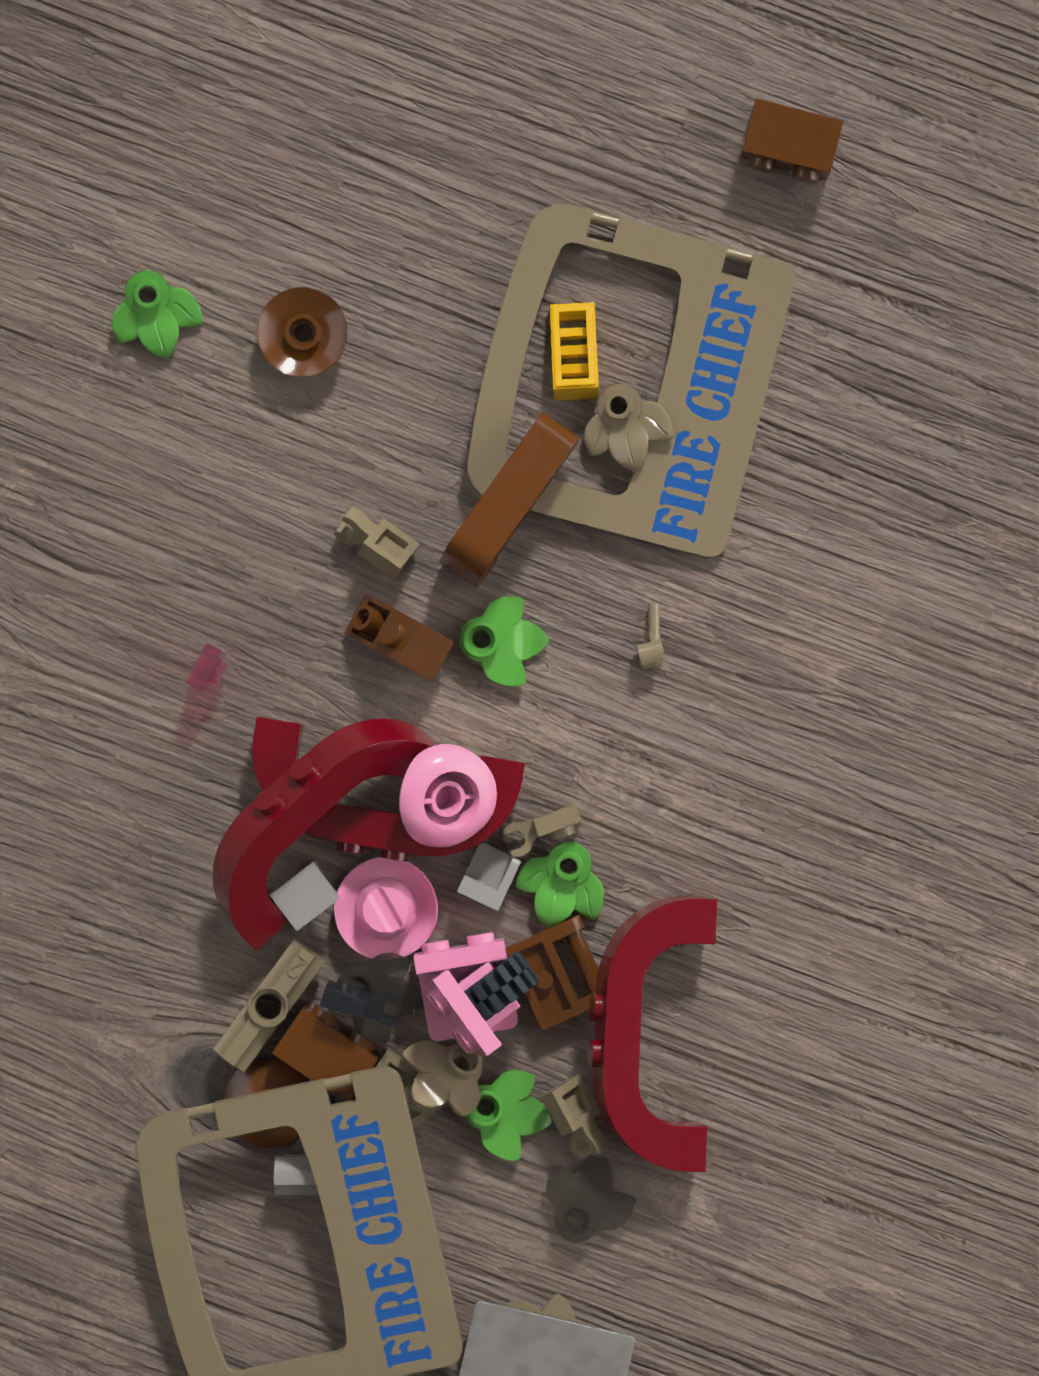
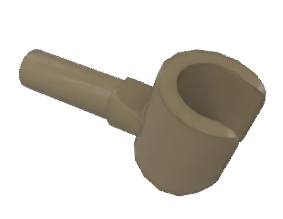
[636,604,664,669]

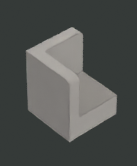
[457,843,521,911]
[270,861,339,931]

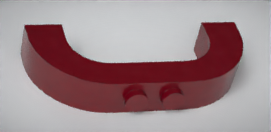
[252,716,525,862]
[212,718,437,951]
[587,896,718,1172]

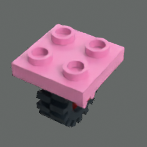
[425,950,540,1057]

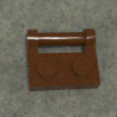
[505,915,599,1031]

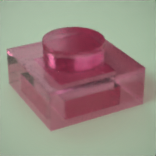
[186,643,229,692]

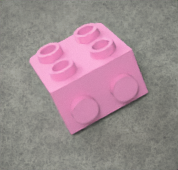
[413,932,518,1041]

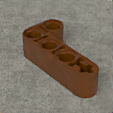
[440,412,580,589]

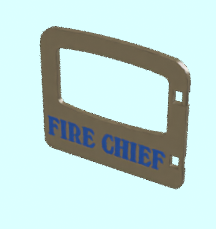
[467,204,795,558]
[136,1066,463,1376]

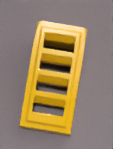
[550,302,599,401]

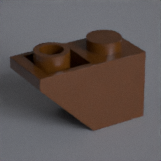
[344,594,454,681]

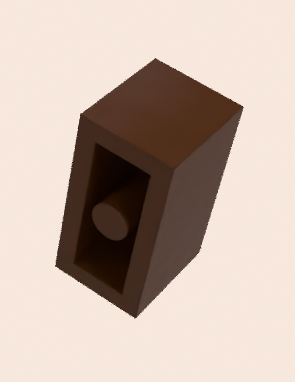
[740,98,844,184]
[272,1004,380,1102]

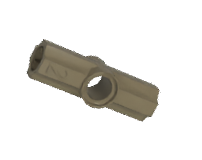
[213,939,326,1072]

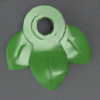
[112,270,203,359]
[459,596,549,686]
[516,841,604,927]
[465,1070,552,1161]

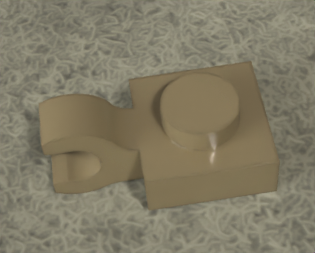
[334,507,420,580]
[503,804,582,857]
[541,1073,609,1161]

